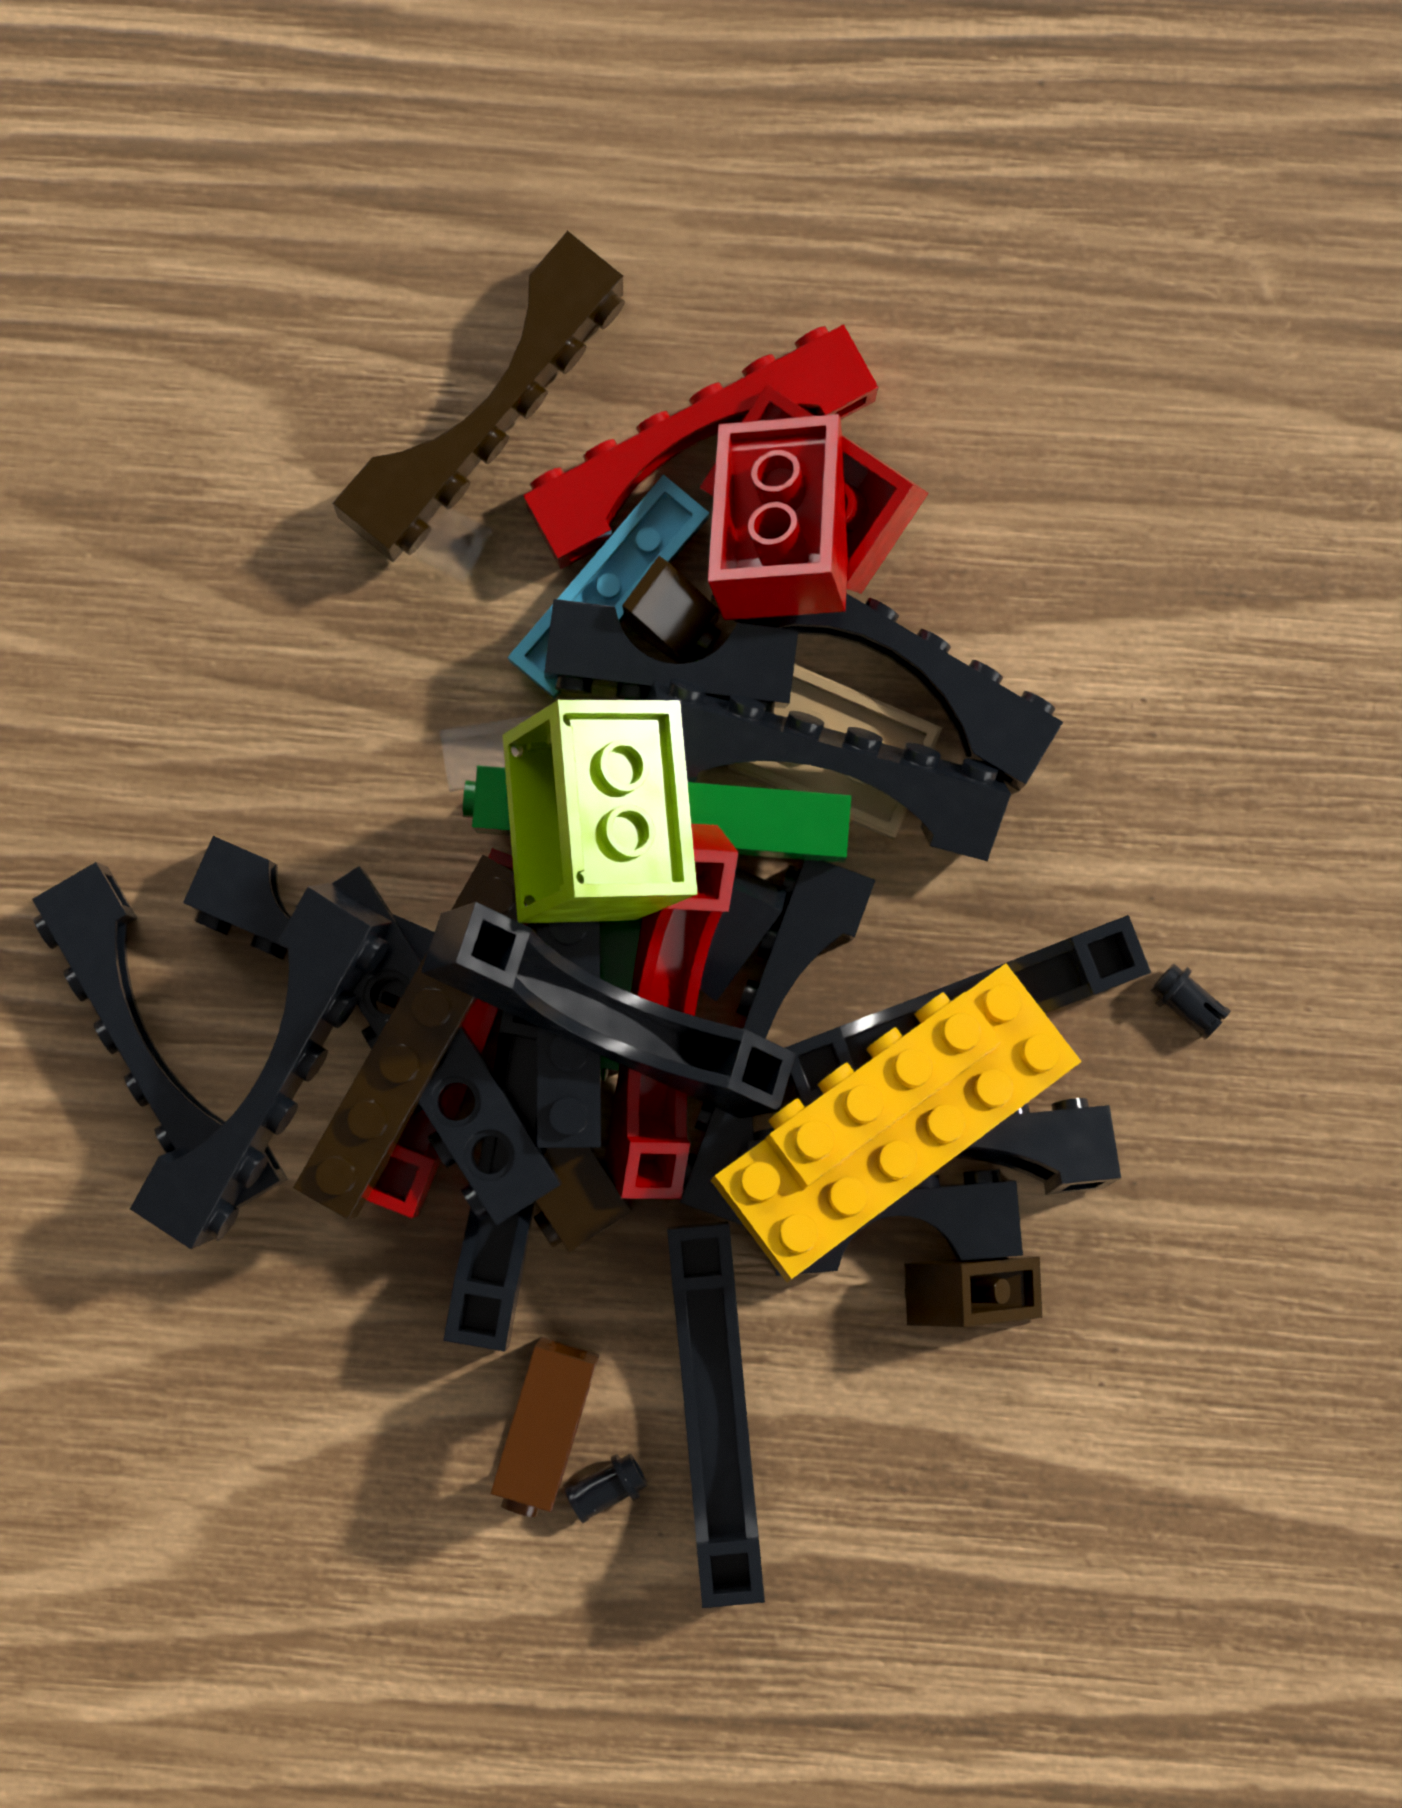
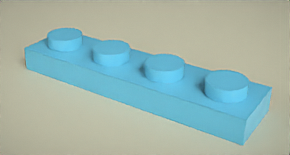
[507,474,710,699]

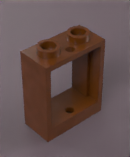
[490,1337,600,1517]

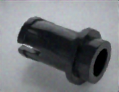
[1150,964,1231,1040]
[565,1453,648,1523]

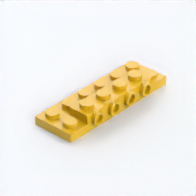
[711,963,1082,1283]

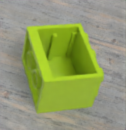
[502,700,697,923]

